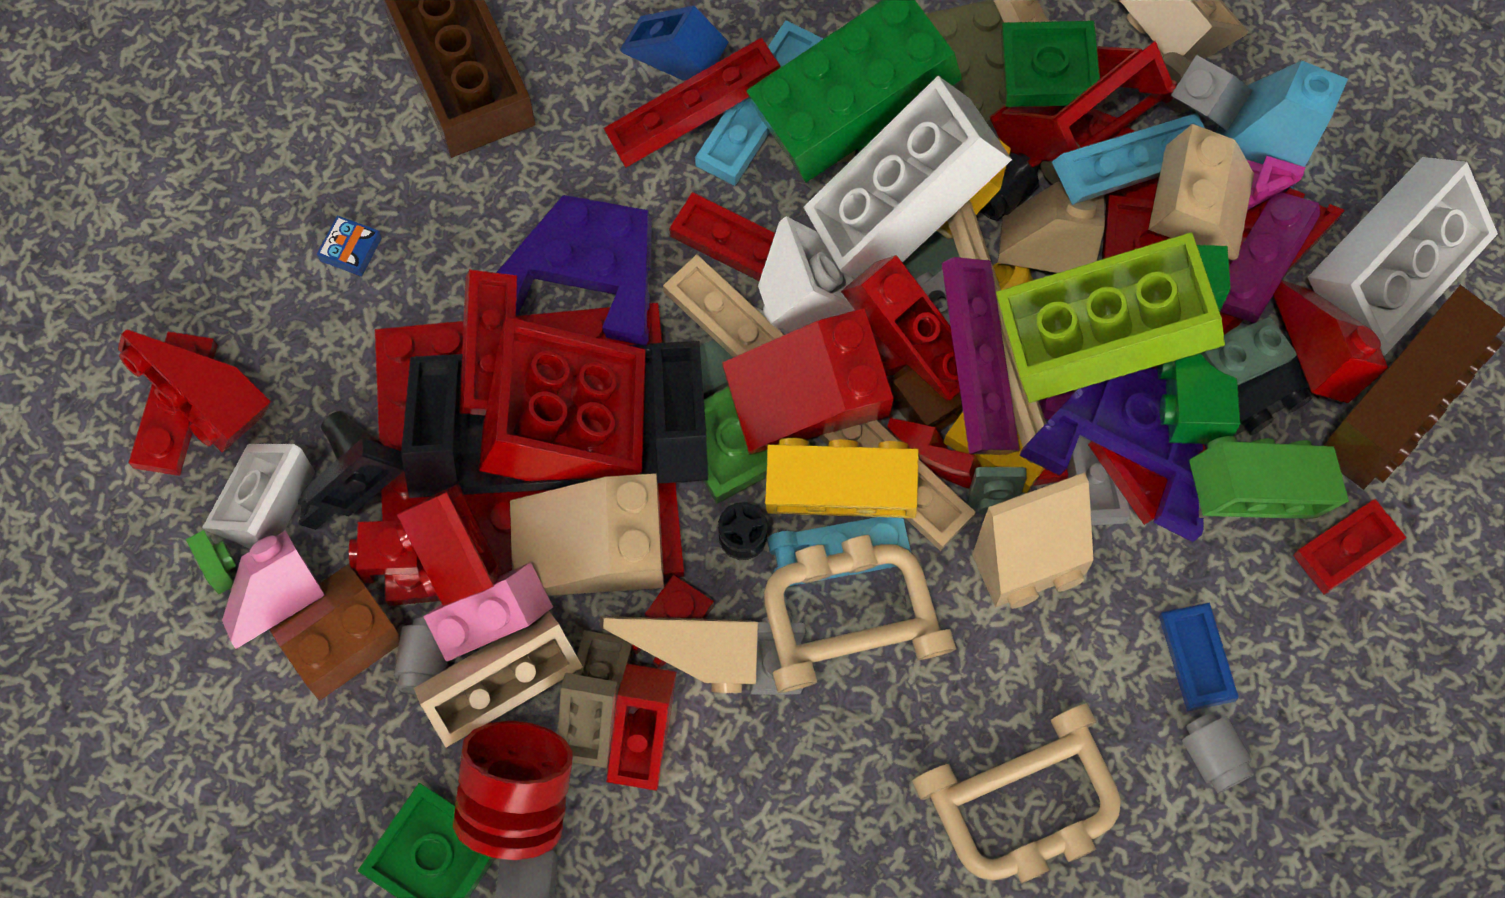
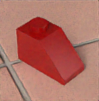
[606,664,677,791]

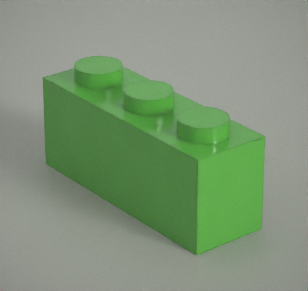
[1189,436,1349,519]

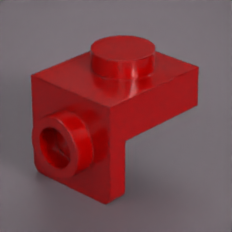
[349,520,420,583]

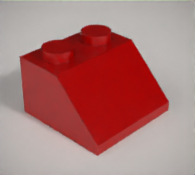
[396,484,503,606]

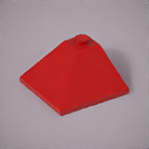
[479,317,646,481]

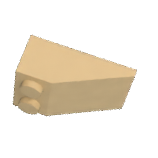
[972,472,1093,609]
[510,474,664,596]

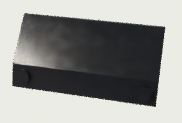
[401,341,708,498]

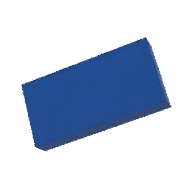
[1159,603,1239,712]

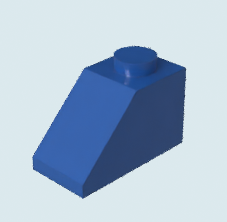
[620,6,729,80]

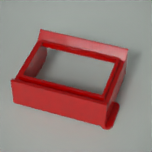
[989,41,1178,167]

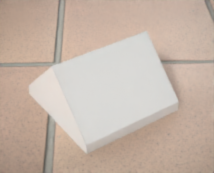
[202,444,315,549]

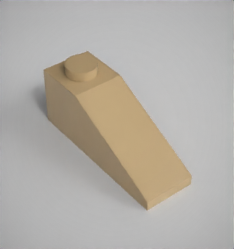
[600,616,758,693]

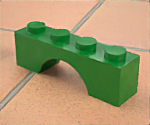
[1157,245,1240,444]

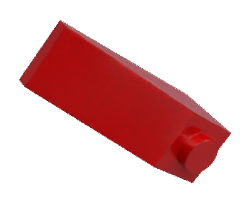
[1273,280,1388,403]

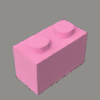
[423,562,553,662]

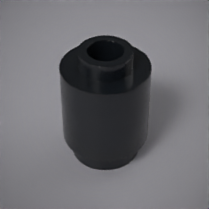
[980,152,1039,220]

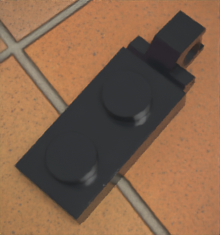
[298,438,404,530]

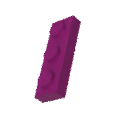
[1220,192,1320,323]

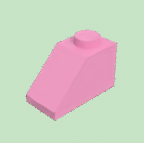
[222,531,325,649]

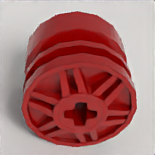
[453,721,573,860]

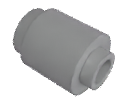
[394,618,448,695]
[1182,712,1254,794]

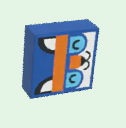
[317,215,382,277]

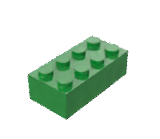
[746,0,962,183]

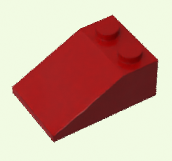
[722,308,894,455]

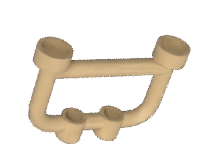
[764,535,956,693]
[912,703,1121,883]

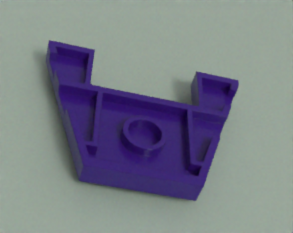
[496,195,652,346]
[1019,367,1204,542]

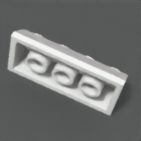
[1307,157,1498,356]

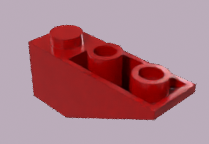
[841,255,960,401]
[118,329,271,453]

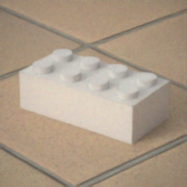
[803,76,1012,279]

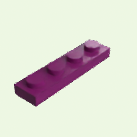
[941,257,1019,455]

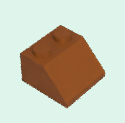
[269,564,400,701]

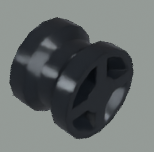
[718,502,767,560]

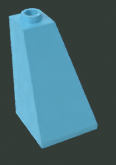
[1216,60,1348,192]

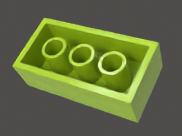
[996,232,1225,403]

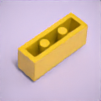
[765,438,918,518]

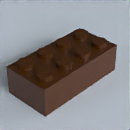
[383,0,536,158]
[1323,284,1505,490]

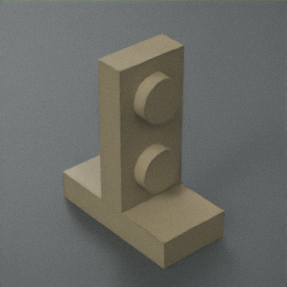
[558,630,632,768]

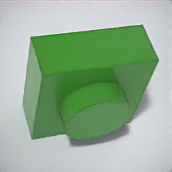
[186,530,237,594]

